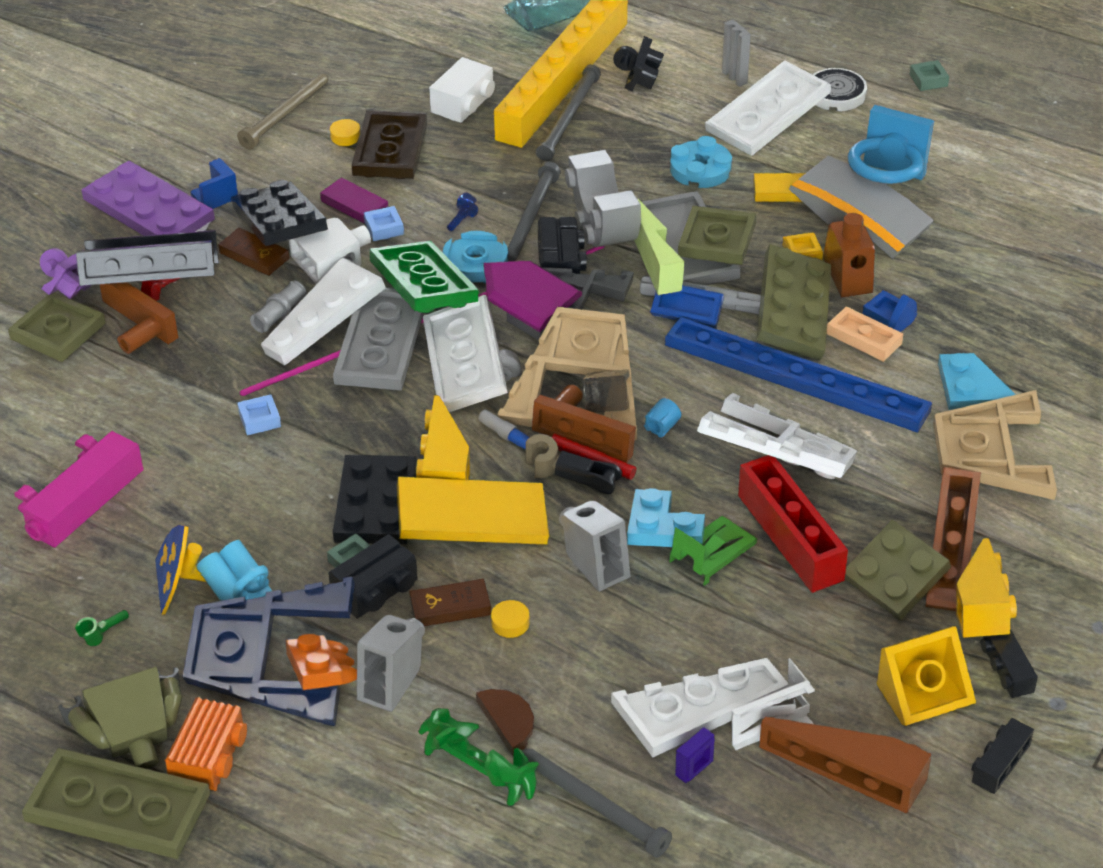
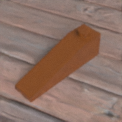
[925,467,981,611]
[759,716,932,814]

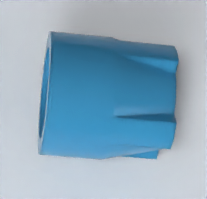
[644,398,681,438]

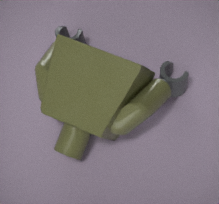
[58,666,182,769]

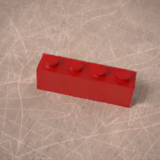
[738,455,848,593]

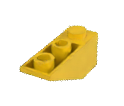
[416,395,470,480]
[956,538,1017,638]

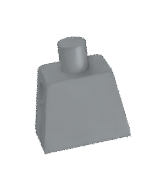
[559,501,631,592]
[357,615,425,712]

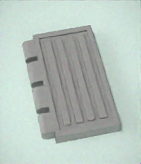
[642,191,741,285]

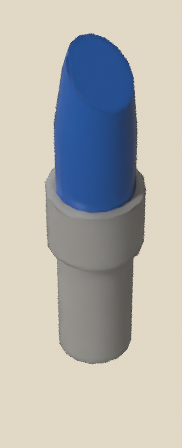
[478,409,529,450]

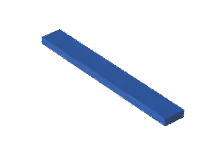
[665,317,932,433]

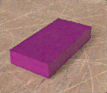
[320,177,389,224]

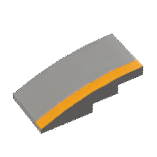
[789,156,934,259]

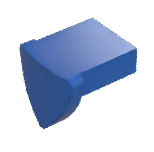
[862,290,917,332]

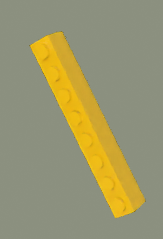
[494,0,628,148]

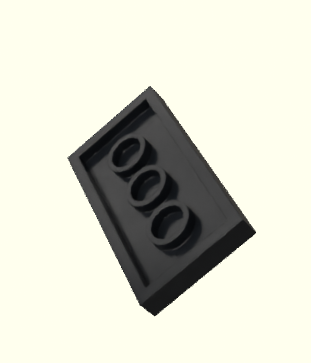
[231,180,328,246]

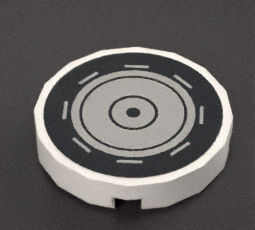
[813,68,867,111]

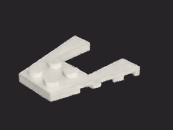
[697,393,857,479]

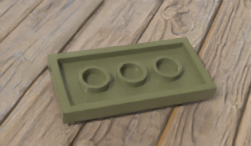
[756,244,831,360]
[22,748,210,859]

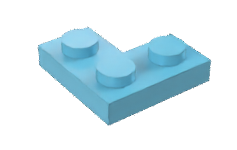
[627,488,705,547]

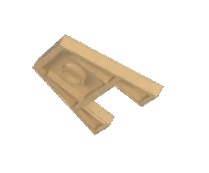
[933,390,1057,500]

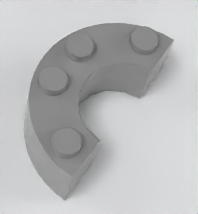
[565,150,641,247]

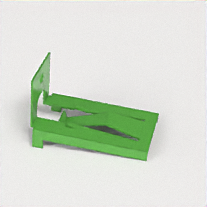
[669,516,757,586]

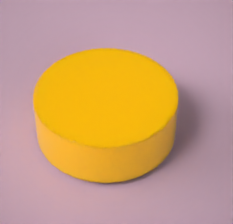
[330,119,361,146]
[491,600,530,638]

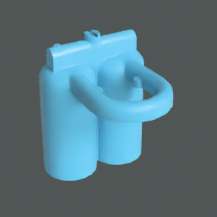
[196,540,272,601]

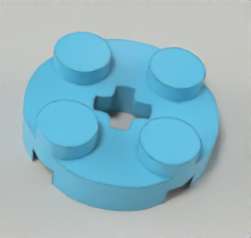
[670,136,732,188]
[443,231,508,284]

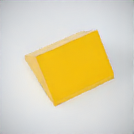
[877,626,976,726]

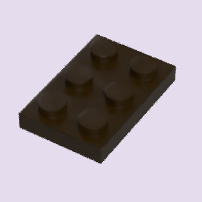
[351,110,427,179]

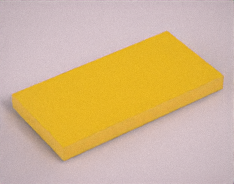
[397,477,549,544]

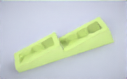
[634,199,685,295]

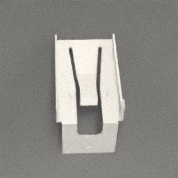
[732,658,815,750]

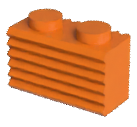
[165,697,247,791]

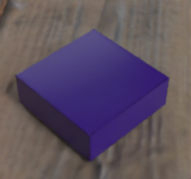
[675,727,715,783]

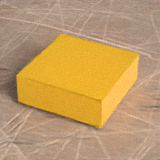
[782,232,823,261]

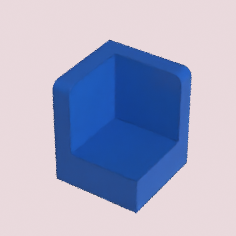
[191,158,238,209]

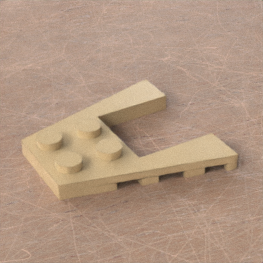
[498,307,637,440]

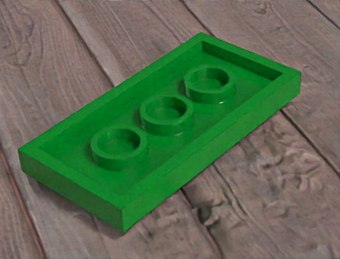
[370,240,479,313]

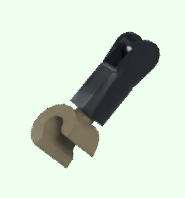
[526,434,622,494]

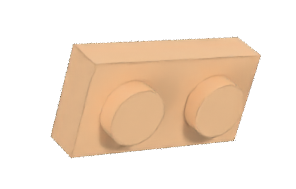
[826,306,903,362]

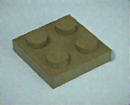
[678,205,756,265]
[8,292,106,362]
[845,519,951,621]

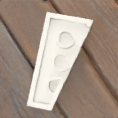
[261,257,386,365]
[611,658,789,757]

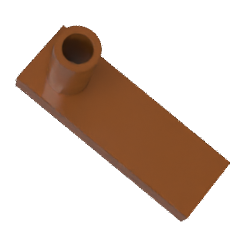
[99,282,179,354]
[532,385,636,463]

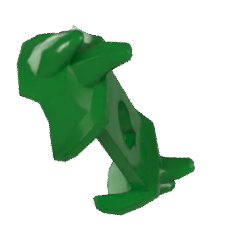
[418,708,539,806]

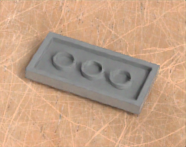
[333,287,424,391]

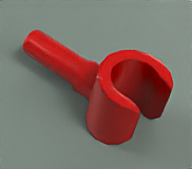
[141,278,180,301]

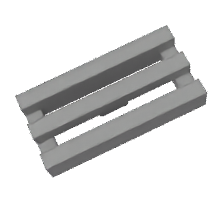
[722,20,751,87]

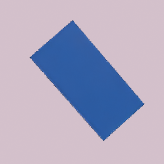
[650,285,724,328]

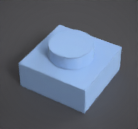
[364,206,404,241]
[237,395,281,435]

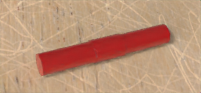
[552,434,637,480]

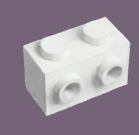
[429,57,495,123]

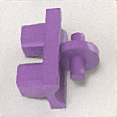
[40,248,91,299]

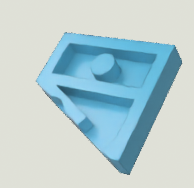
[938,353,1016,410]

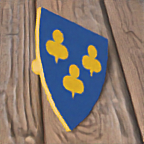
[155,525,206,615]

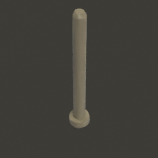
[237,73,328,150]

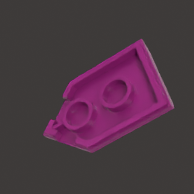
[483,261,582,332]

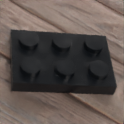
[333,455,417,545]

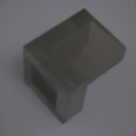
[583,369,630,413]

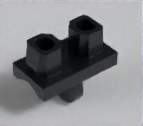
[613,36,664,91]

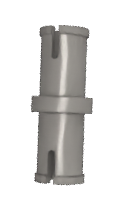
[250,280,307,333]

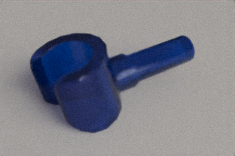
[447,192,479,231]

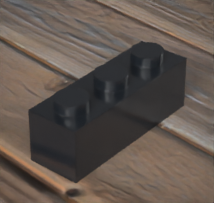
[980,629,1038,698]
[971,718,1034,794]

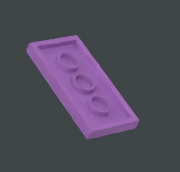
[81,160,215,236]

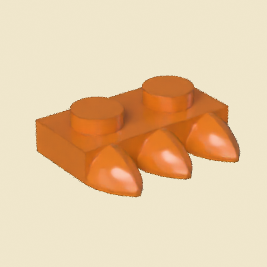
[286,634,357,690]

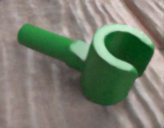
[75,610,129,646]

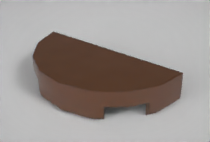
[476,689,534,756]

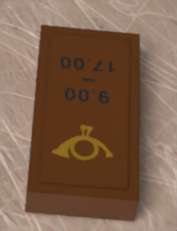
[218,228,290,276]
[409,578,491,626]

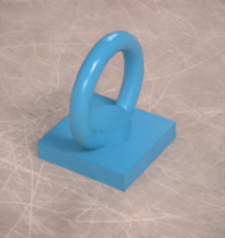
[848,105,934,184]

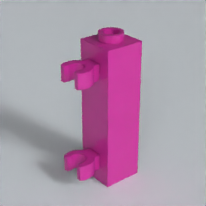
[14,431,144,548]

